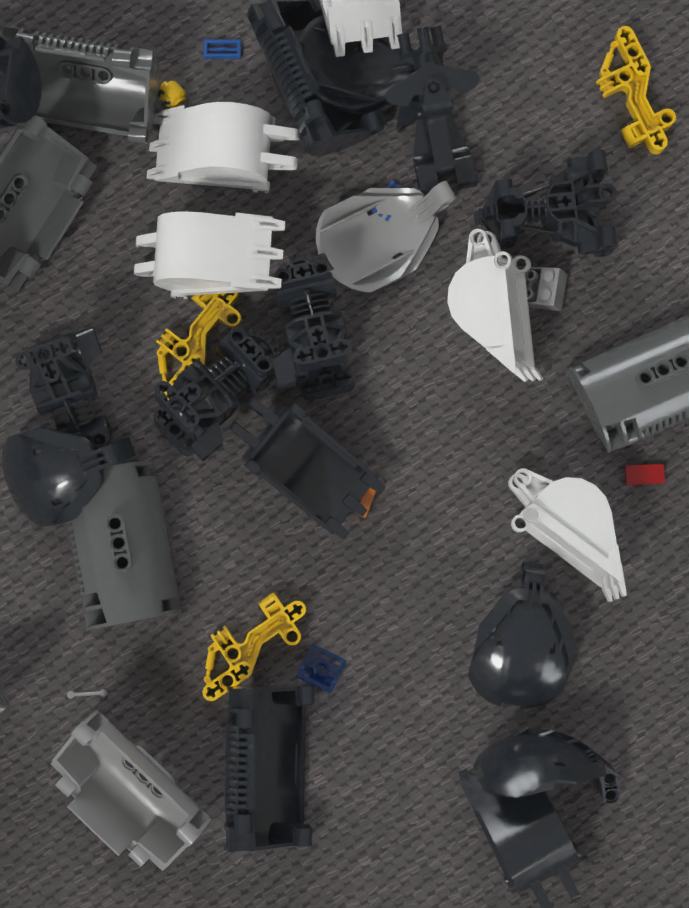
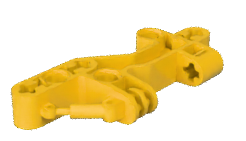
[596,26,676,155]
[155,292,242,395]
[203,592,306,701]

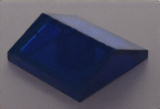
[296,643,347,694]

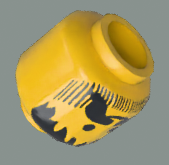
[158,80,186,109]

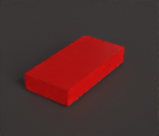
[625,464,665,485]

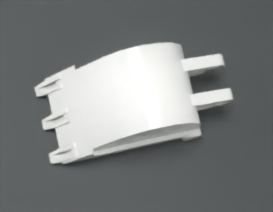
[320,0,402,57]
[146,102,300,193]
[134,211,285,299]
[447,229,543,382]
[508,469,627,602]

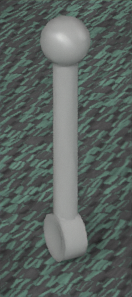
[67,689,107,699]

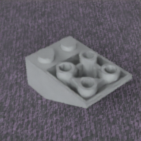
[517,266,568,311]

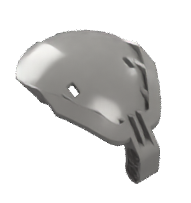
[316,181,456,293]

